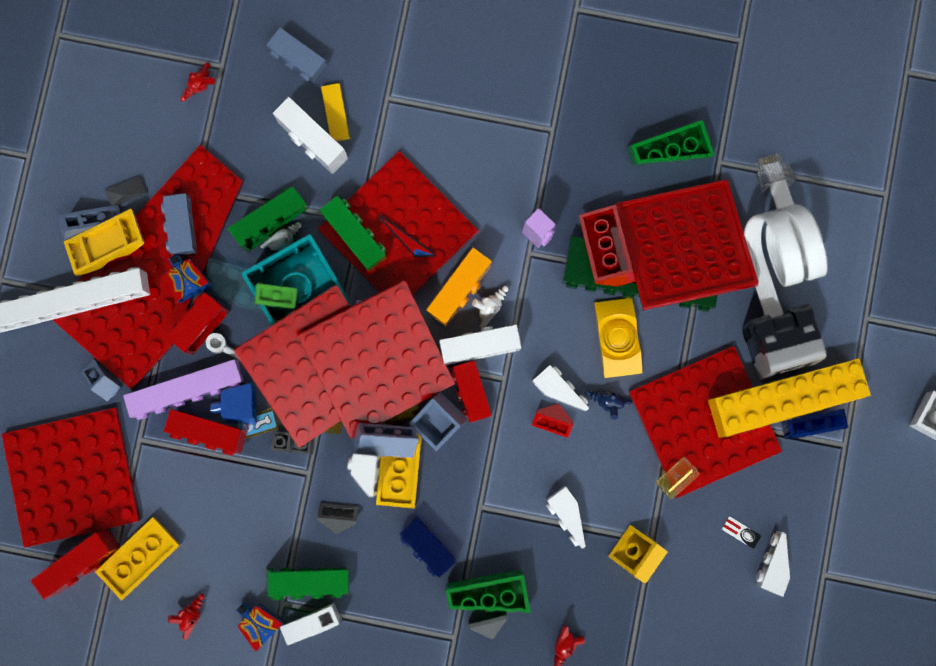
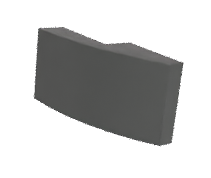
[271,431,315,455]

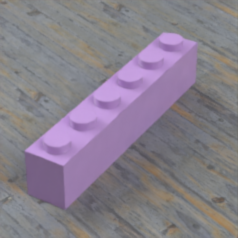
[123,359,245,420]

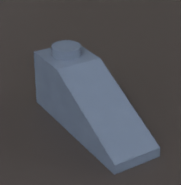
[59,205,121,241]

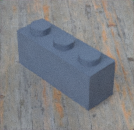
[267,28,327,83]
[161,193,197,256]
[353,423,419,458]

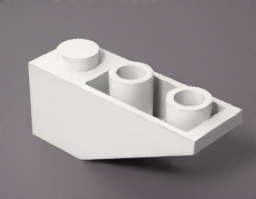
[532,365,589,411]
[546,486,585,549]
[756,531,790,597]
[280,603,342,645]

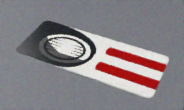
[722,517,761,549]

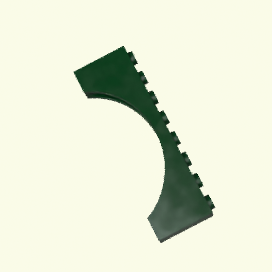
[562,236,718,312]

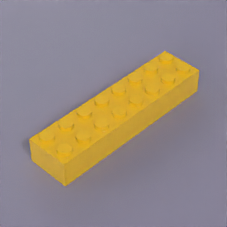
[708,358,871,438]

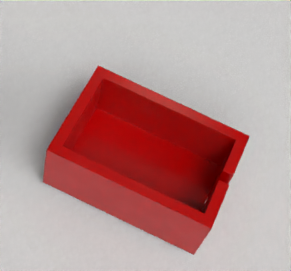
[166,292,230,355]

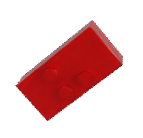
[30,529,121,600]

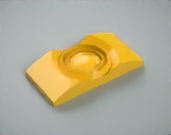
[64,209,145,276]
[594,298,642,378]

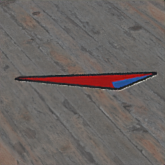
[379,215,436,257]

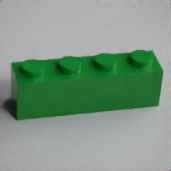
[319,196,387,272]

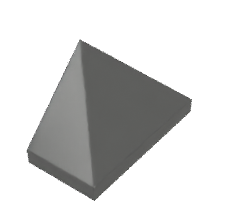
[105,176,147,206]
[317,503,359,535]
[468,612,507,640]

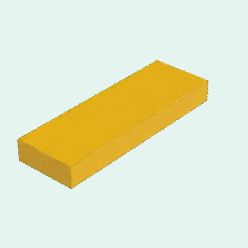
[321,83,350,142]

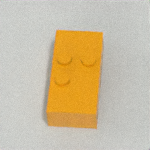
[427,248,492,327]

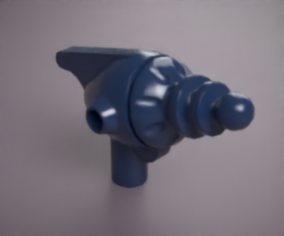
[585,390,632,420]

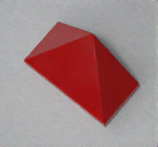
[531,404,574,438]

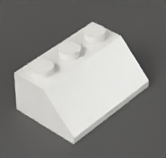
[348,454,381,497]

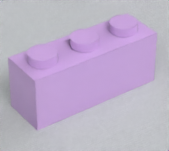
[522,208,556,248]

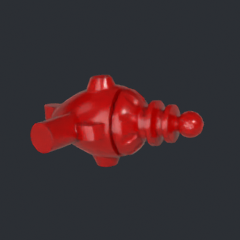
[180,62,215,102]
[168,593,205,640]
[554,625,585,666]

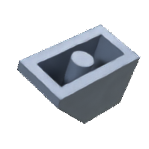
[80,358,121,401]

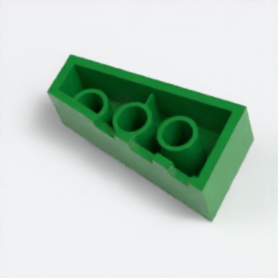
[627,120,715,166]
[227,186,309,253]
[265,568,348,600]
[445,569,531,613]

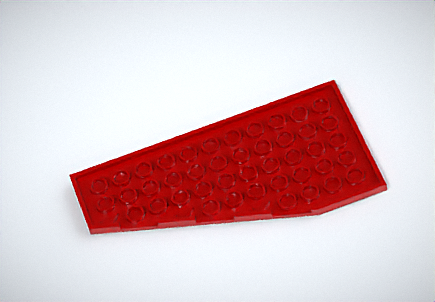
[53,145,244,390]

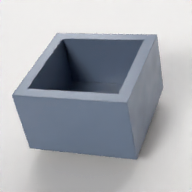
[409,392,468,452]

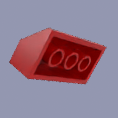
[579,205,636,286]

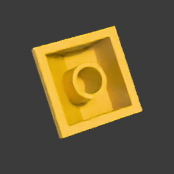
[608,525,668,584]

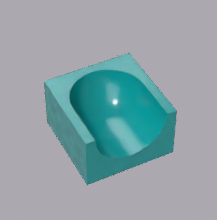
[241,234,350,325]

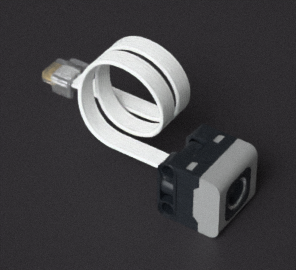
[742,153,827,380]

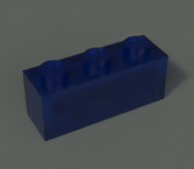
[781,409,849,439]
[400,517,457,578]

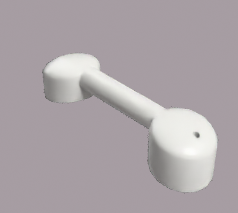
[206,333,240,361]

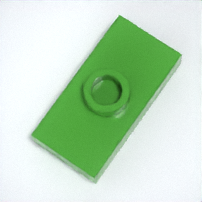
[254,284,297,309]

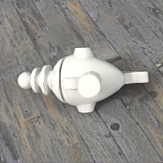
[260,222,301,251]
[472,286,509,328]

